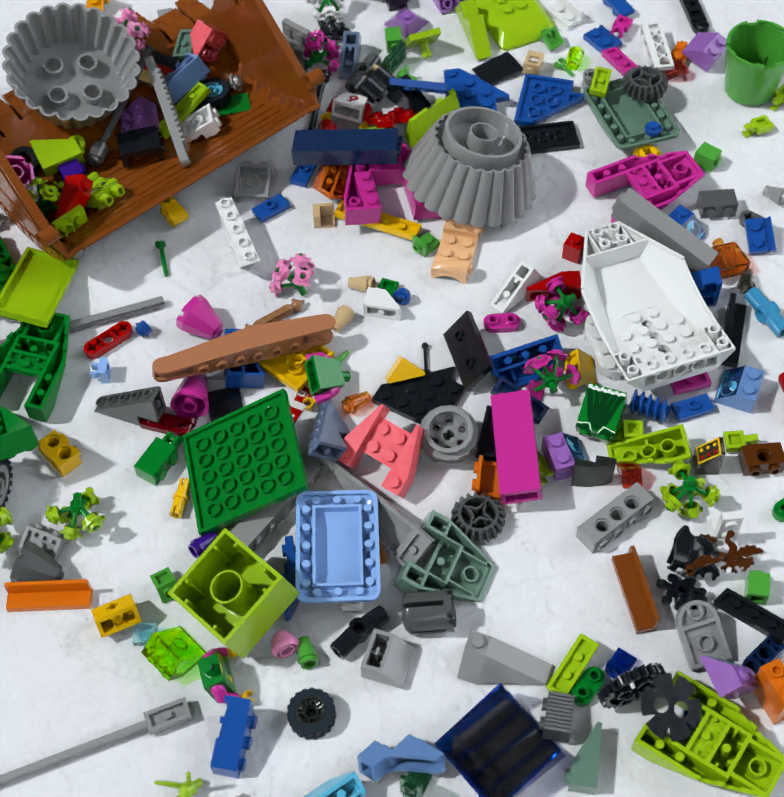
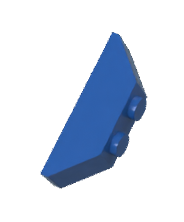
[490,334,563,387]

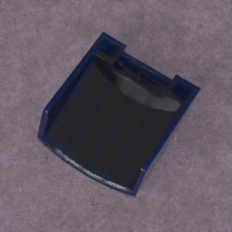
[434,683,566,797]

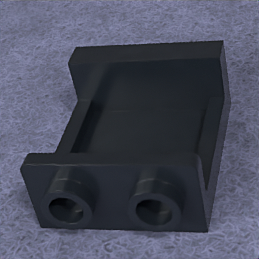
[115,125,166,168]

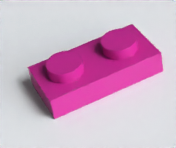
[670,372,712,395]

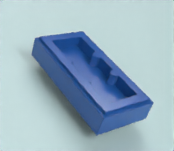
[290,165,318,188]
[251,193,290,223]
[671,393,715,422]

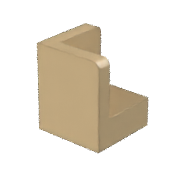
[313,203,335,229]

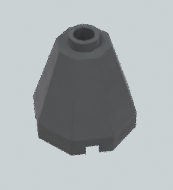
[10,541,65,582]

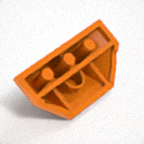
[312,165,350,200]

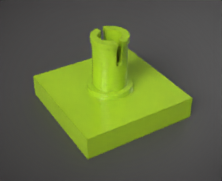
[404,27,441,59]

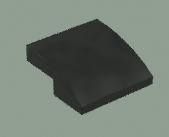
[571,455,617,487]

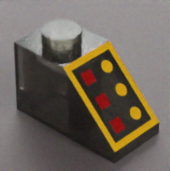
[690,437,725,475]

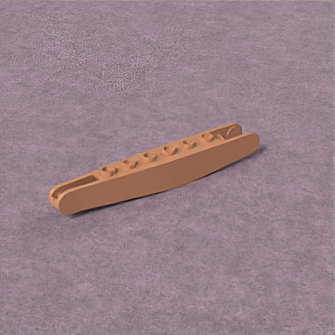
[152,314,336,382]

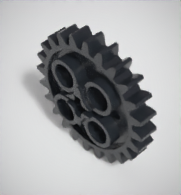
[598,663,666,709]

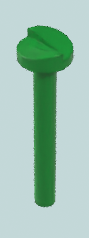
[155,241,169,277]

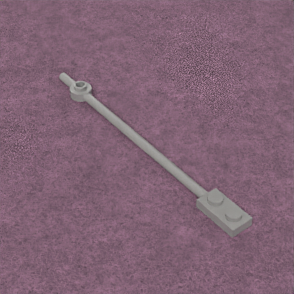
[0,697,193,785]

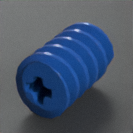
[629,389,673,424]

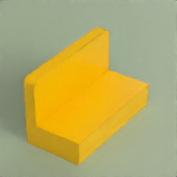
[564,349,596,390]

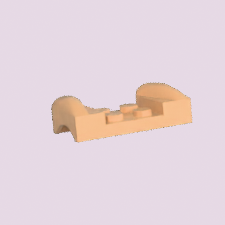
[431,219,484,284]

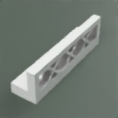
[640,21,675,71]

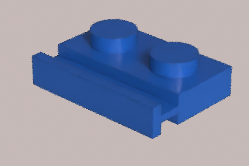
[583,25,622,54]
[744,216,776,255]

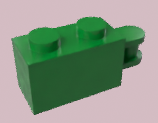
[134,431,182,486]

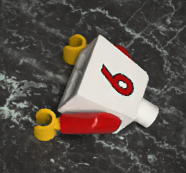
[320,92,373,129]

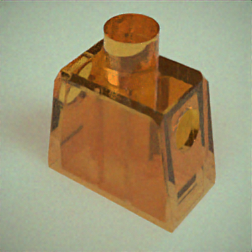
[710,238,750,279]

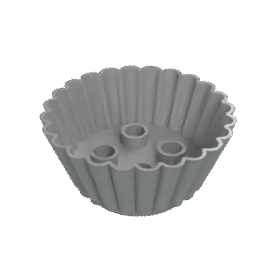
[2,2,141,129]
[403,106,536,228]

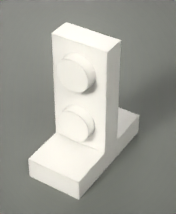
[709,511,744,553]

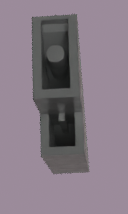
[94,386,166,426]

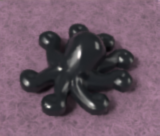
[311,19,350,46]
[656,573,708,610]

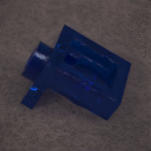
[605,647,637,679]

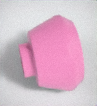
[271,630,299,658]

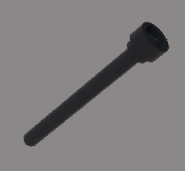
[308,69,330,130]

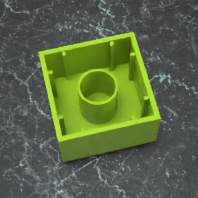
[168,528,300,659]

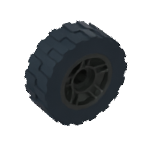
[287,687,336,740]

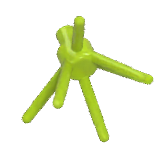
[154,771,203,797]

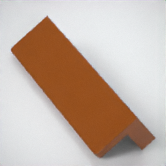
[611,545,660,634]

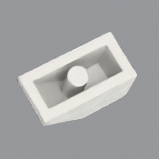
[363,287,400,321]

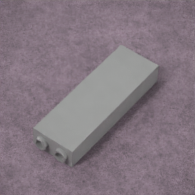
[611,188,718,273]

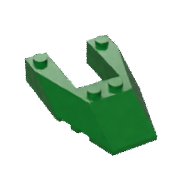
[0,312,70,422]

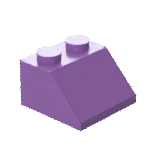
[681,32,726,73]

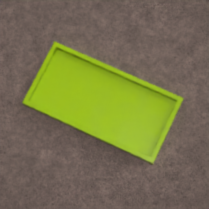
[0,247,80,328]

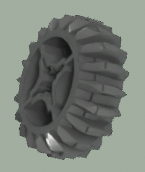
[622,65,668,102]
[451,491,506,545]

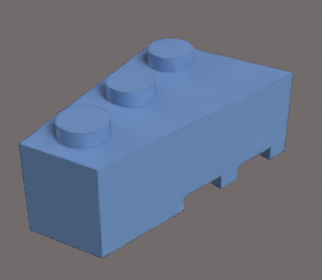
[165,52,210,104]

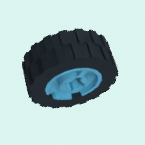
[197,78,231,110]

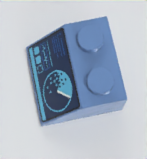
[714,365,765,414]

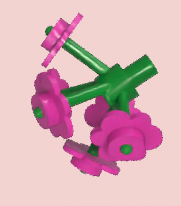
[523,349,580,401]

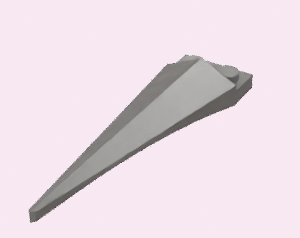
[317,457,435,566]

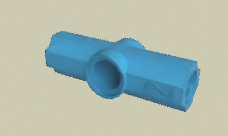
[744,287,784,338]

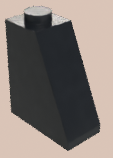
[386,74,431,112]

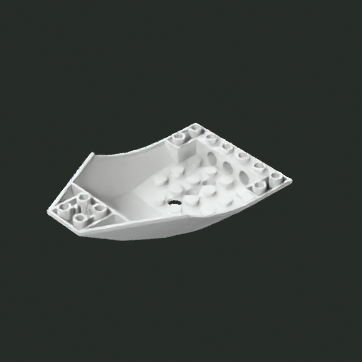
[581,221,736,391]

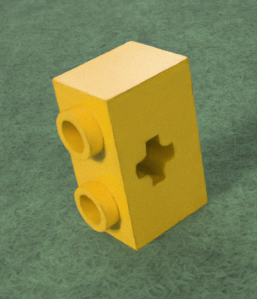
[91,593,142,638]

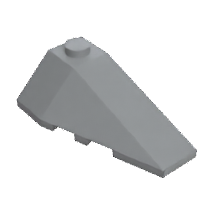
[457,630,552,686]

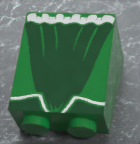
[575,383,627,442]

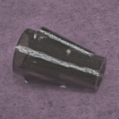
[737,268,756,295]

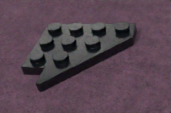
[372,366,466,431]

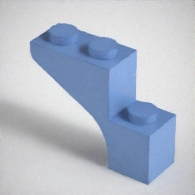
[357,734,446,782]

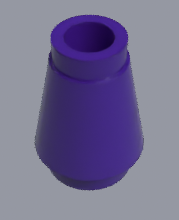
[188,532,217,559]

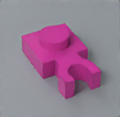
[610,14,634,38]

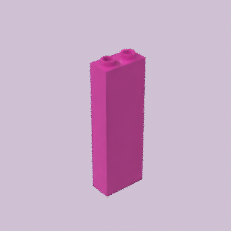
[490,390,543,505]

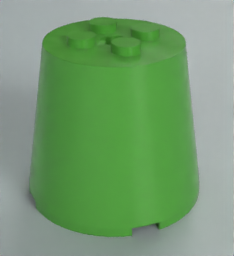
[724,20,784,106]

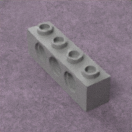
[576,482,654,554]

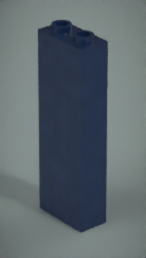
[291,129,402,165]

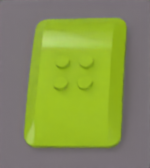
[476,0,557,51]

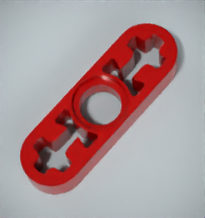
[84,321,133,359]

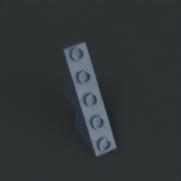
[308,399,350,462]

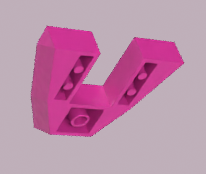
[344,142,441,225]

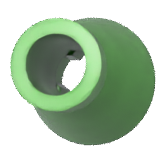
[298,636,319,670]

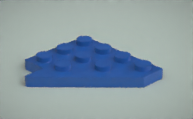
[444,68,510,111]
[514,74,585,126]
[389,78,465,95]

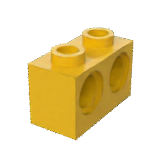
[37,429,82,477]

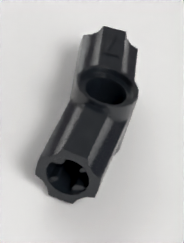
[330,605,390,659]

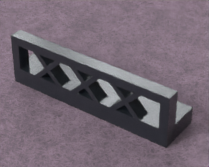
[721,293,747,368]

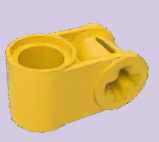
[160,196,189,227]

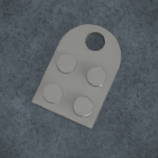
[675,600,732,670]

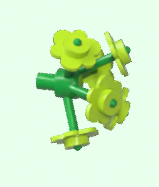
[27,177,64,219]

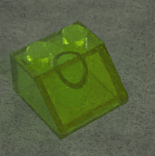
[141,626,206,681]

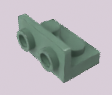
[172,29,193,60]

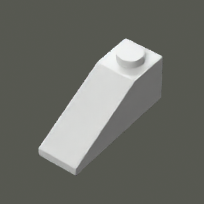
[489,260,542,313]

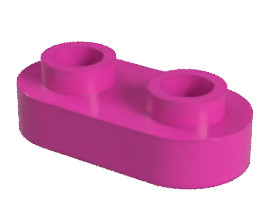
[483,313,520,333]

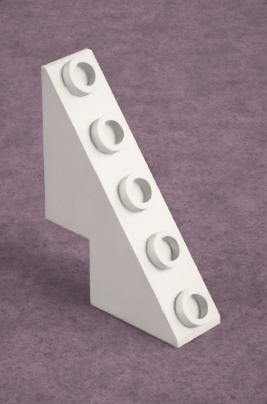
[215,197,260,267]

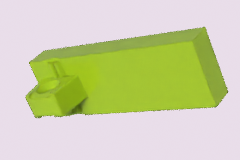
[546,633,599,694]

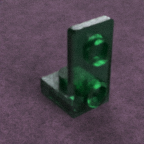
[399,772,432,797]

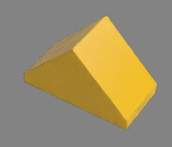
[385,355,425,384]

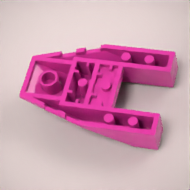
[585,151,705,223]

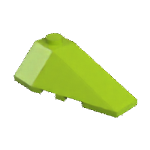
[607,424,692,464]

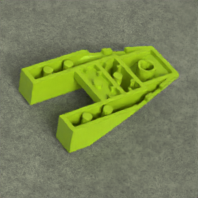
[631,670,784,797]

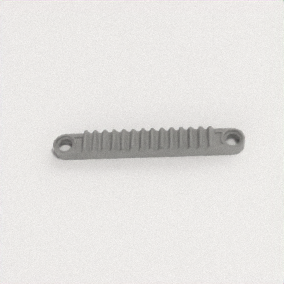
[144,55,192,168]

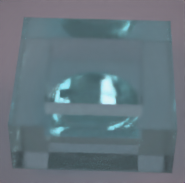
[132,623,158,647]

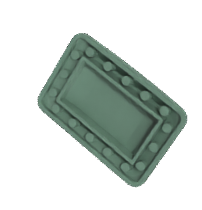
[583,78,680,150]

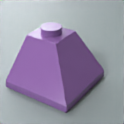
[384,7,428,39]

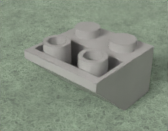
[360,628,415,689]

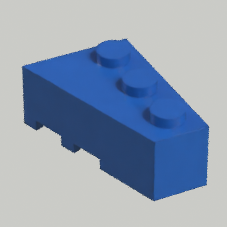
[210,695,258,779]

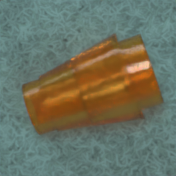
[342,391,371,414]

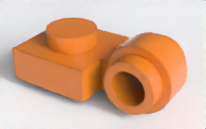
[667,40,688,69]

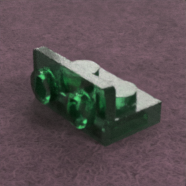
[379,41,406,74]

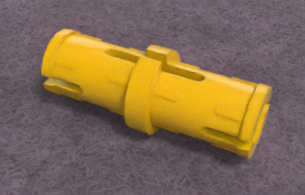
[169,478,190,519]

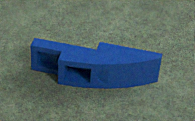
[280,536,300,621]

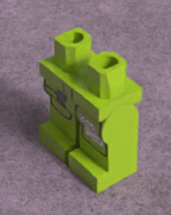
[85,172,125,210]

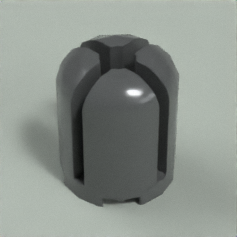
[401,589,456,635]

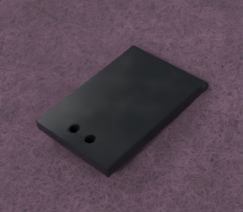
[472,51,523,86]
[207,388,243,422]

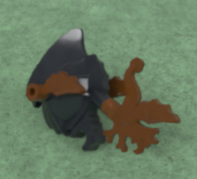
[666,525,763,581]

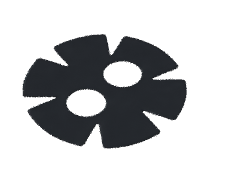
[641,673,701,741]

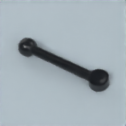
[421,342,430,373]

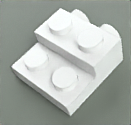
[182,104,222,142]

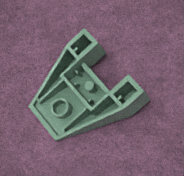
[393,510,496,602]

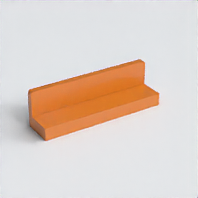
[4,579,93,612]

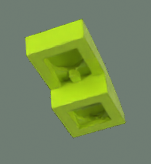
[602,419,644,443]

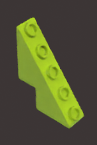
[455,0,492,60]

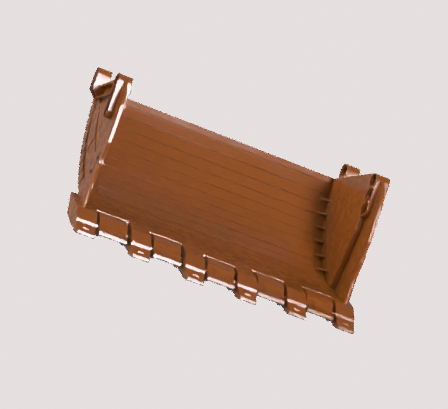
[0,0,325,261]

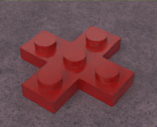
[367,107,419,128]

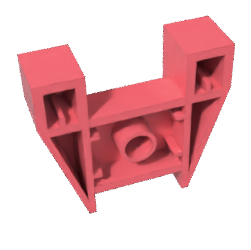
[338,404,424,499]

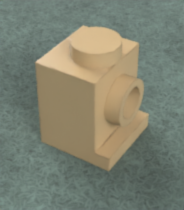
[523,50,544,75]

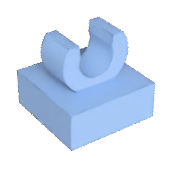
[90,357,111,383]

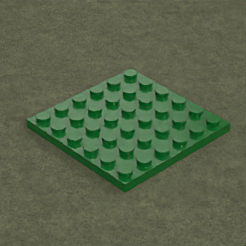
[182,388,309,536]

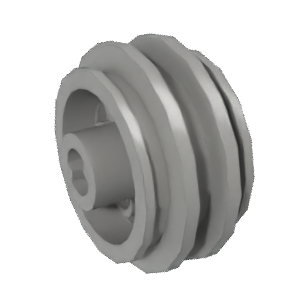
[420,405,478,465]

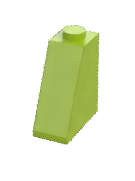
[30,139,85,177]

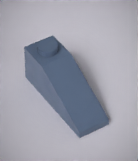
[339,31,362,80]

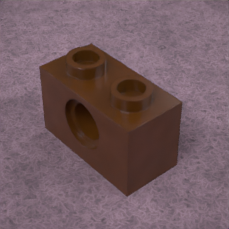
[738,442,784,477]

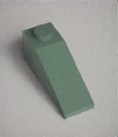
[564,722,602,795]

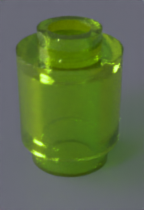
[566,46,585,71]

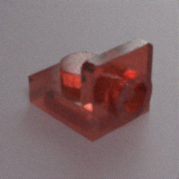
[663,59,689,81]
[616,463,643,489]

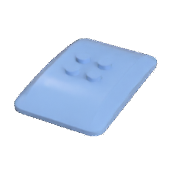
[296,490,381,604]

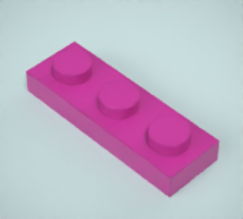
[602,47,638,77]

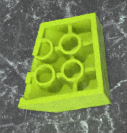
[405,89,460,148]

